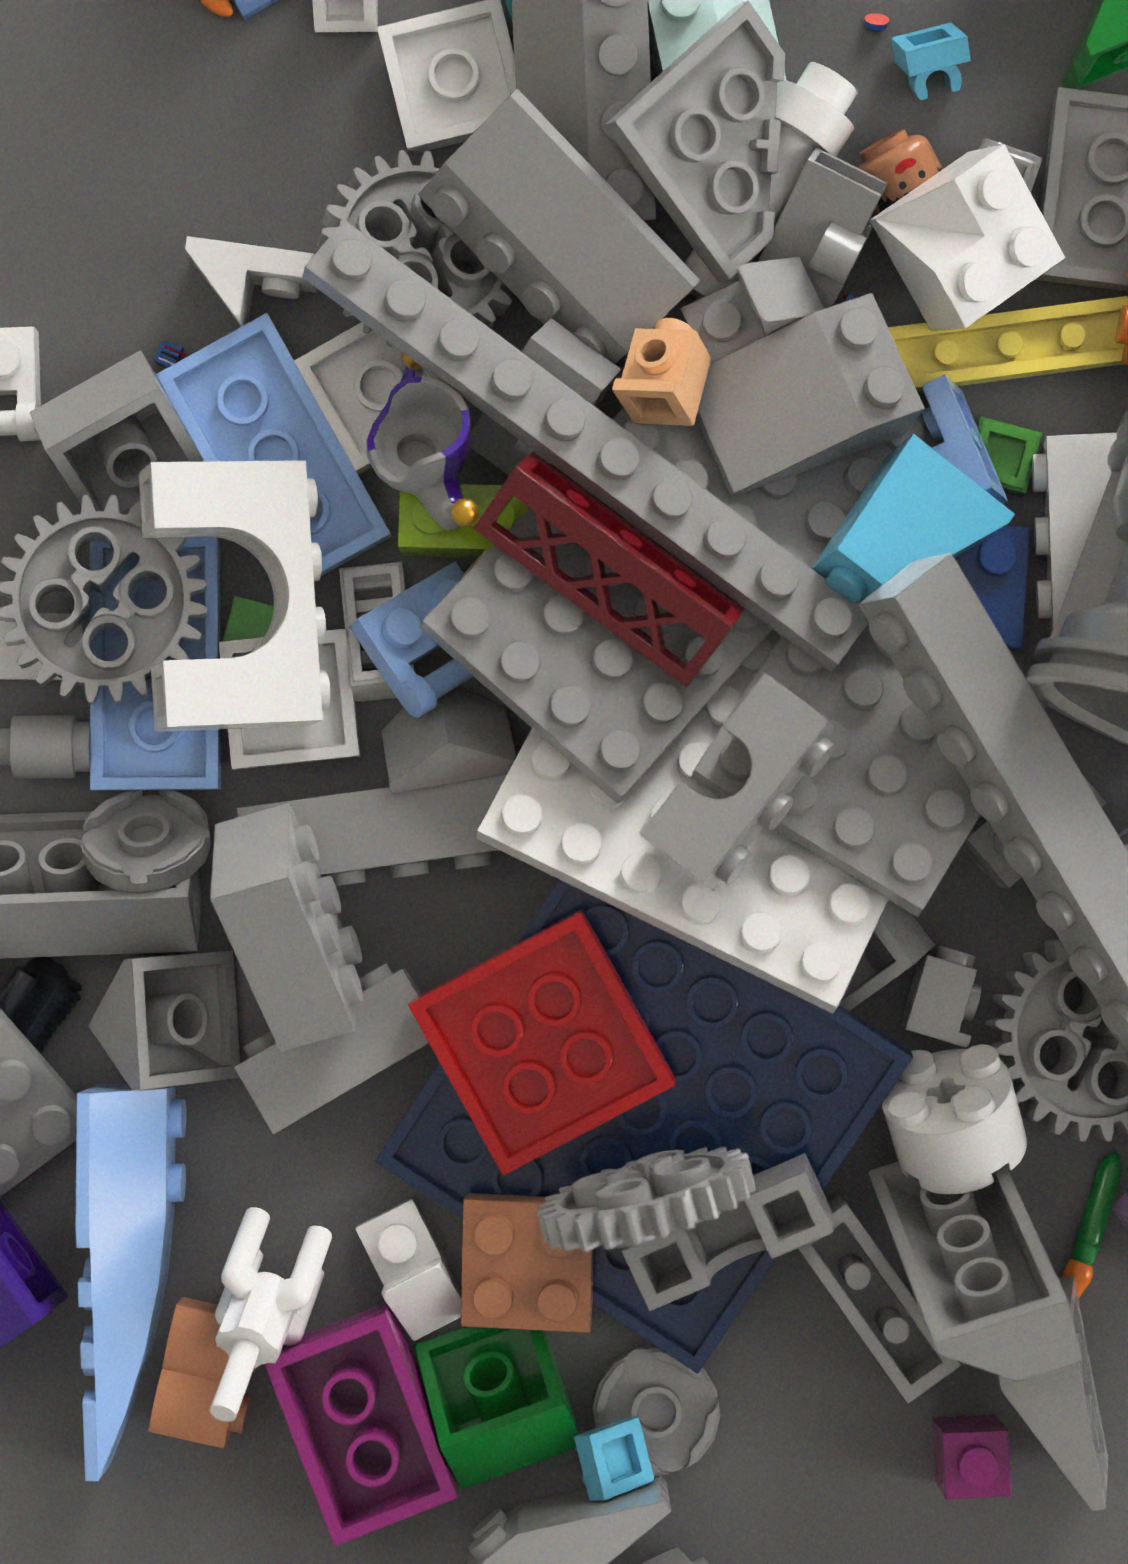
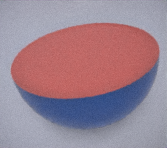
[865,13,890,32]

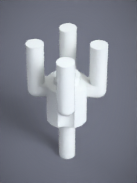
[210,1207,332,1422]

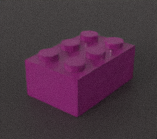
[265,1303,460,1547]

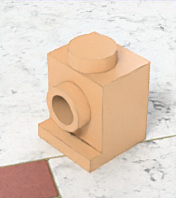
[612,318,712,426]

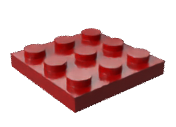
[408,909,676,1176]

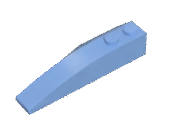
[76,1084,187,1481]

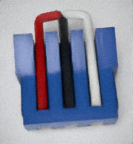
[154,341,187,368]

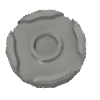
[81,790,211,893]
[592,1345,721,1476]

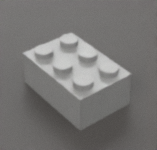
[211,802,363,1052]

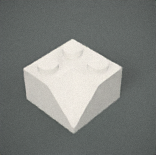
[869,144,1065,331]

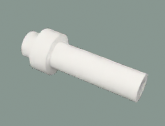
[685,62,858,300]

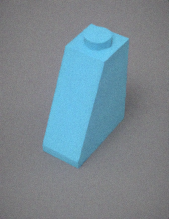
[812,434,1015,604]

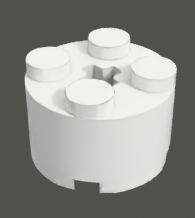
[882,1044,1027,1194]

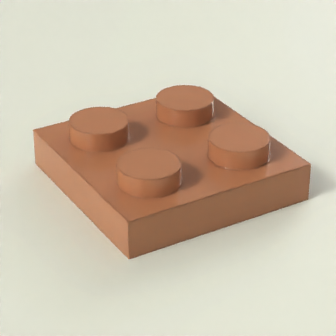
[461,1193,594,1333]

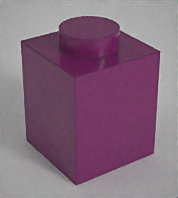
[932,1415,1012,1500]

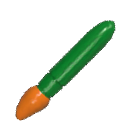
[1062,1152,1122,1299]

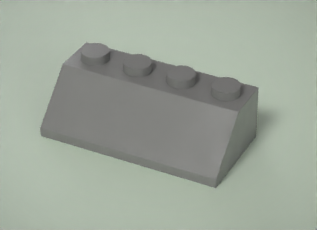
[511,0,656,220]
[418,89,701,364]
[0,811,202,959]
[868,1162,1083,1381]

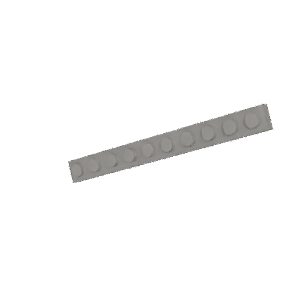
[302,220,868,672]

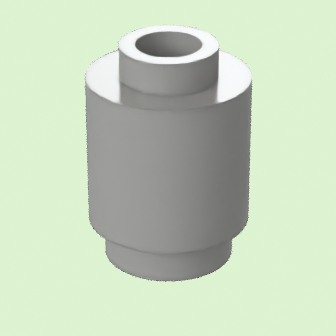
[0,715,90,779]

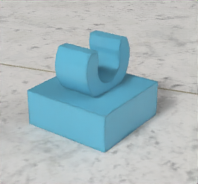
[890,22,971,100]
[574,1417,655,1501]

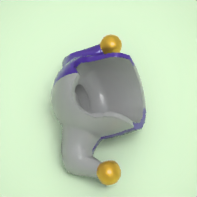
[366,352,479,530]

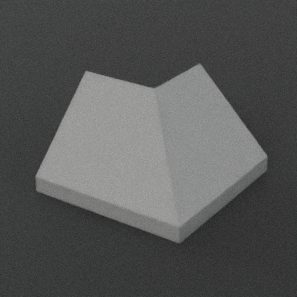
[88,951,240,1090]

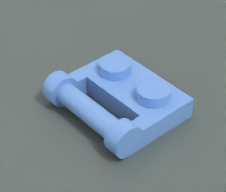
[349,562,474,718]

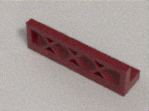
[473,452,745,688]

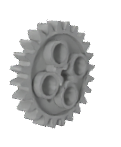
[317,150,514,347]
[0,494,208,706]
[986,939,1128,1142]
[537,1147,756,1252]

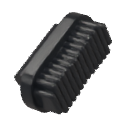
[0,957,82,1053]

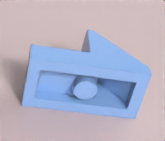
[922,374,1008,504]

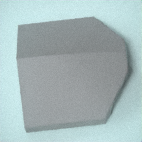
[381,685,516,794]

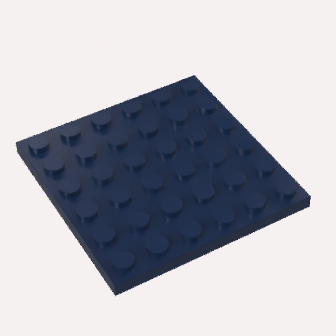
[375,880,913,1374]

